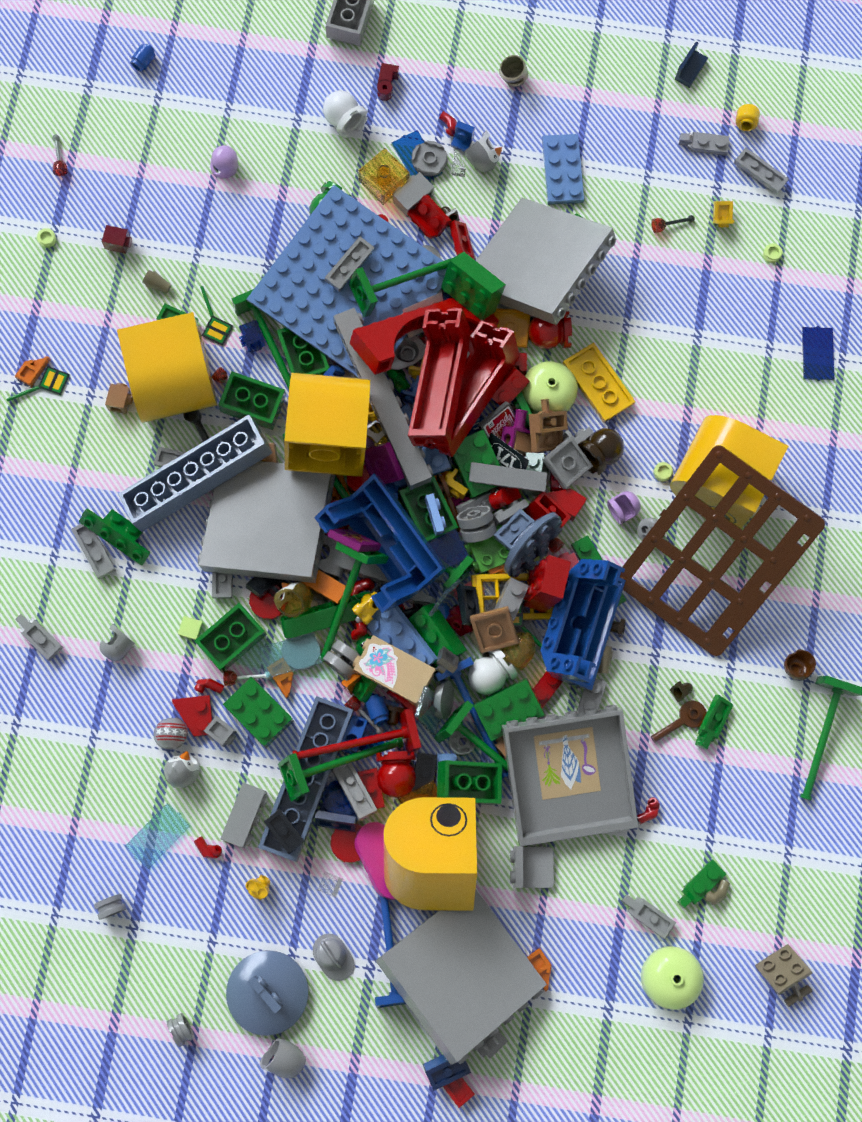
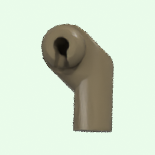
[705,880,730,905]

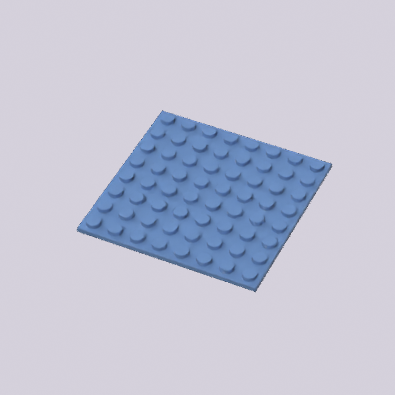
[246,185,447,378]

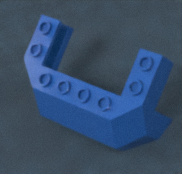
[314,474,446,613]
[540,559,626,690]

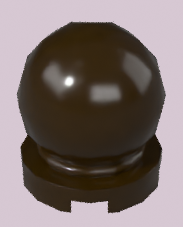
[577,428,625,475]

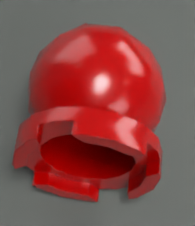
[528,311,572,349]
[376,751,416,798]

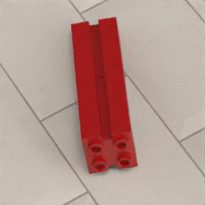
[408,308,472,446]
[424,320,520,457]

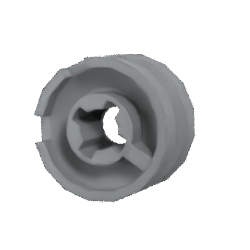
[448,729,476,756]
[94,894,126,920]
[166,1013,195,1047]

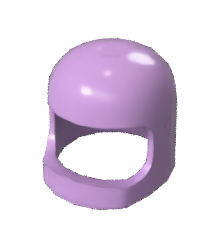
[210,145,238,178]
[607,491,641,525]

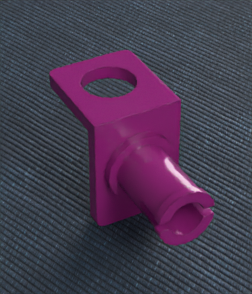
[501,409,530,448]

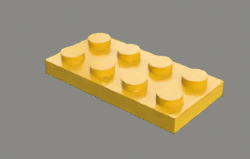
[562,342,636,423]

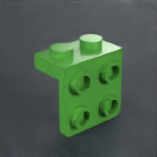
[464,525,509,574]

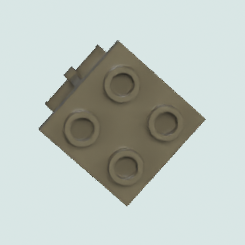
[755,944,813,1007]

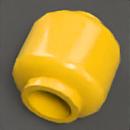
[736,104,760,131]

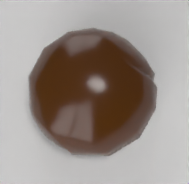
[784,649,816,680]

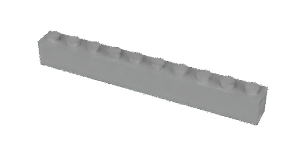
[333,308,433,490]

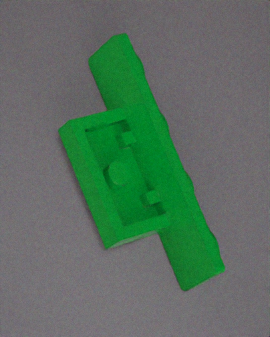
[79,509,150,565]

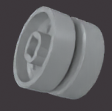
[457,506,497,542]
[322,640,361,680]

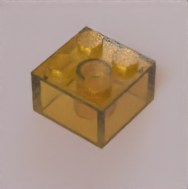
[358,148,410,205]

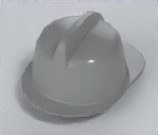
[391,336,425,370]
[313,934,354,981]

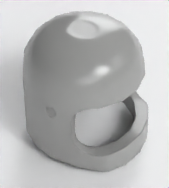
[99,624,135,661]

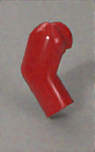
[439,111,457,136]
[351,578,375,596]
[351,622,368,643]
[194,679,224,694]
[637,797,660,825]
[194,836,222,859]

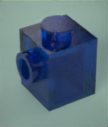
[239,320,266,352]

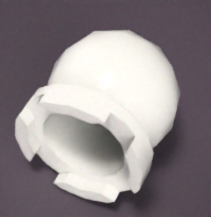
[323,90,368,138]
[468,649,518,695]

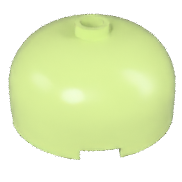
[521,361,578,414]
[641,946,704,1010]

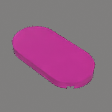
[355,822,396,900]

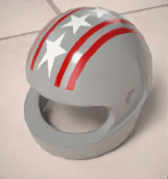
[153,717,188,749]

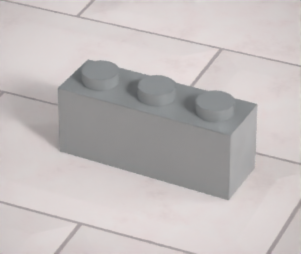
[220,782,268,849]

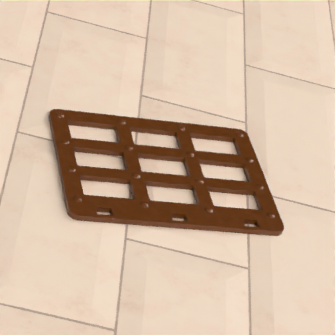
[620,445,825,656]

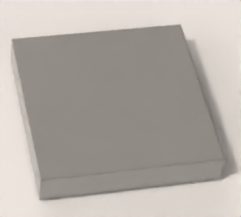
[542,436,593,489]

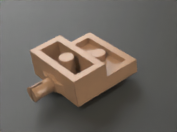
[529,399,568,452]

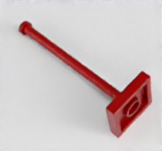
[292,708,421,760]

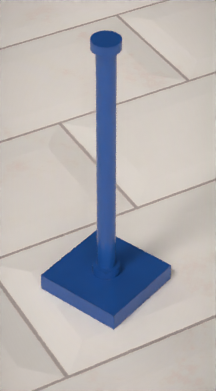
[433,657,509,779]
[375,896,406,1008]

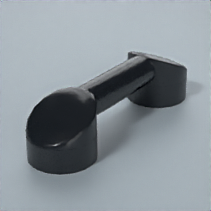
[183,410,209,443]

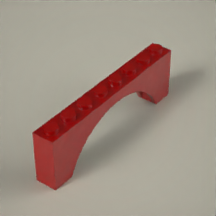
[349,298,499,375]

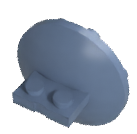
[494,509,562,578]
[226,950,308,1036]

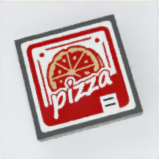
[477,401,515,439]

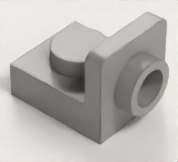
[563,427,594,444]
[204,716,236,747]

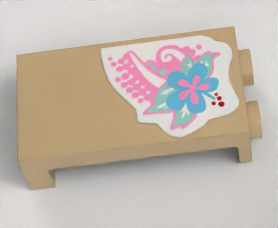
[352,635,436,707]

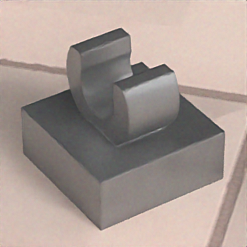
[436,646,459,674]

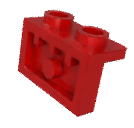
[407,194,451,239]

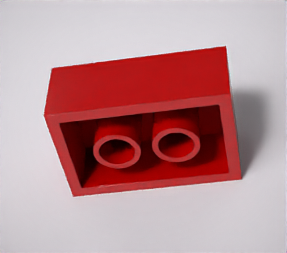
[523,555,571,613]

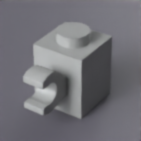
[477,1031,508,1058]

